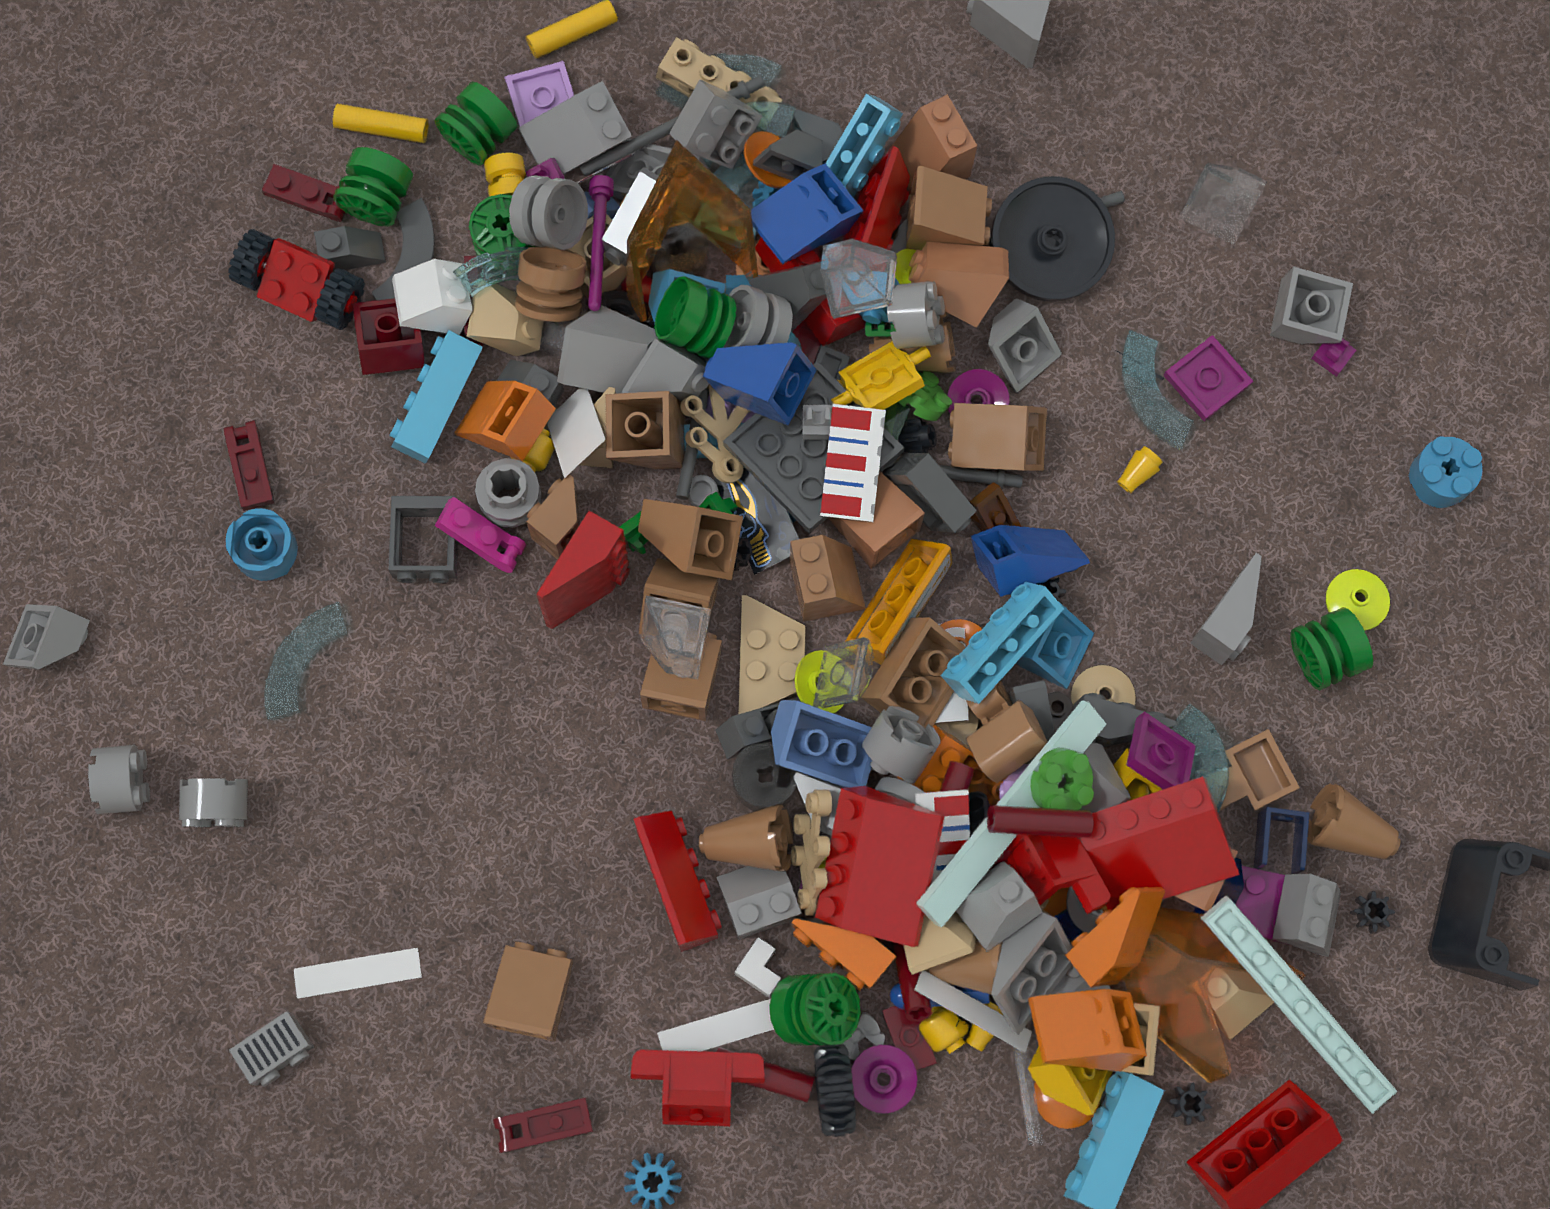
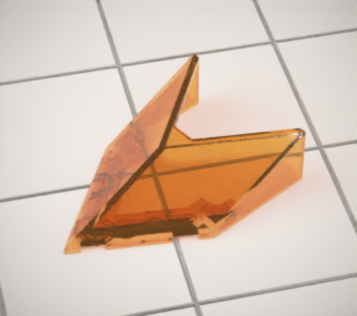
[626,140,758,322]
[1100,906,1306,1083]

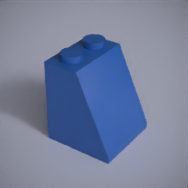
[703,342,817,425]

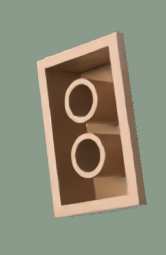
[861,617,966,728]

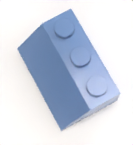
[771,700,872,788]

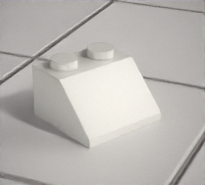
[392,259,473,335]

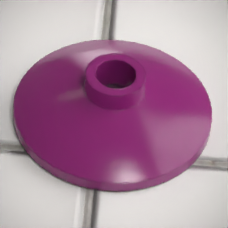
[947,369,1009,414]
[851,1045,917,1114]

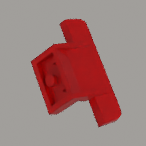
[1005,807,1110,914]
[630,1050,765,1126]

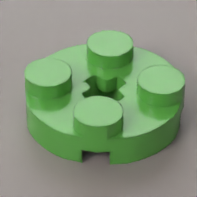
[898,371,952,421]
[1030,748,1094,810]

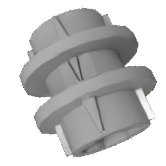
[475,458,542,528]

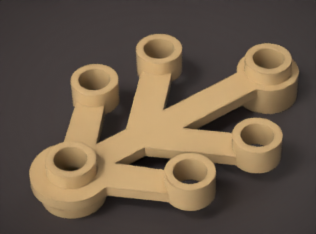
[680,384,751,483]
[791,789,832,916]

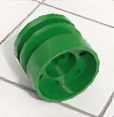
[434,81,518,166]
[333,147,413,227]
[469,194,537,275]
[654,276,737,358]
[1290,607,1374,691]
[769,973,861,1046]

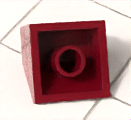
[353,298,425,375]

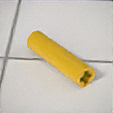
[526,0,618,59]
[333,104,429,143]

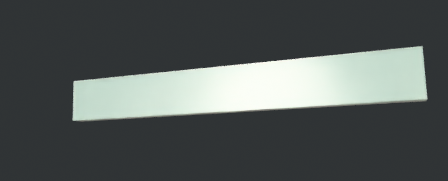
[916,701,1106,928]
[1201,896,1397,1114]

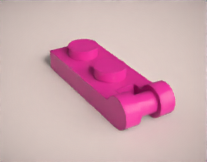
[435,497,526,573]

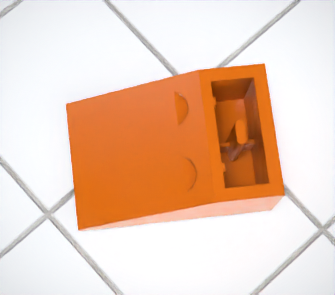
[454,380,556,461]
[896,724,1009,806]
[1065,887,1165,987]
[791,919,896,991]
[1028,989,1147,1071]

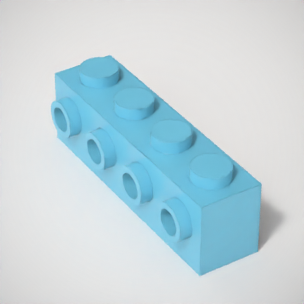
[826,94,903,197]
[389,330,483,464]
[940,582,1064,704]
[1064,1071,1164,1209]

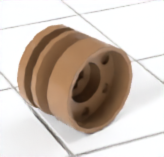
[515,246,586,322]

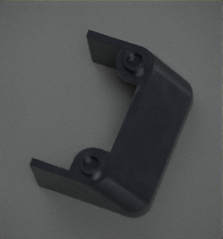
[1428,839,1550,991]

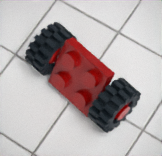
[228,229,365,330]

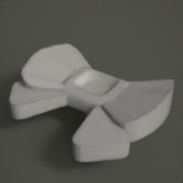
[837,1012,885,1060]

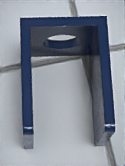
[1254,807,1310,874]

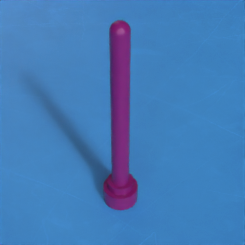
[588,175,614,312]

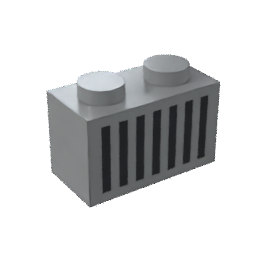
[229,1011,314,1087]

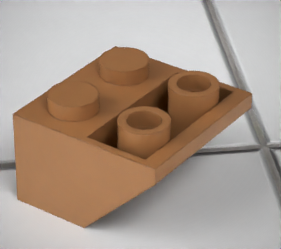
[526,474,580,560]

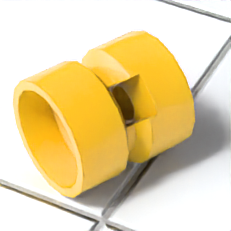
[484,153,526,197]

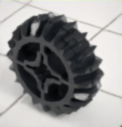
[814,1044,856,1137]

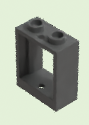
[884,453,977,533]
[389,496,458,583]

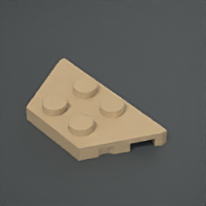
[738,595,805,714]

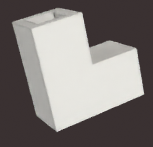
[735,937,781,998]

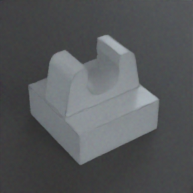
[803,405,833,440]

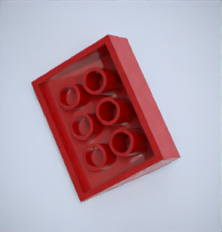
[536,511,630,629]
[1080,777,1240,911]
[815,786,945,947]

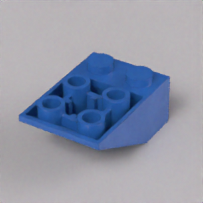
[745,163,863,264]
[971,525,1090,597]

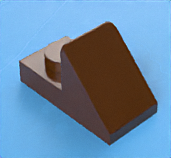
[969,482,1022,531]

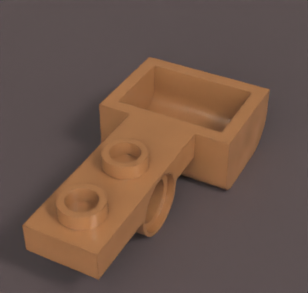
[966,680,1047,784]
[1206,729,1300,812]

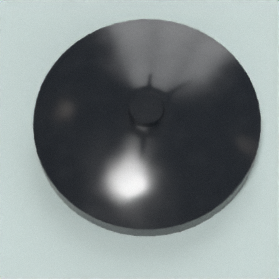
[991,176,1115,301]

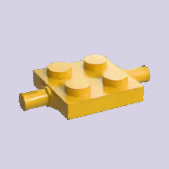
[831,341,931,410]

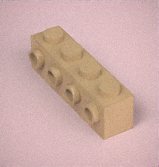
[656,37,783,133]

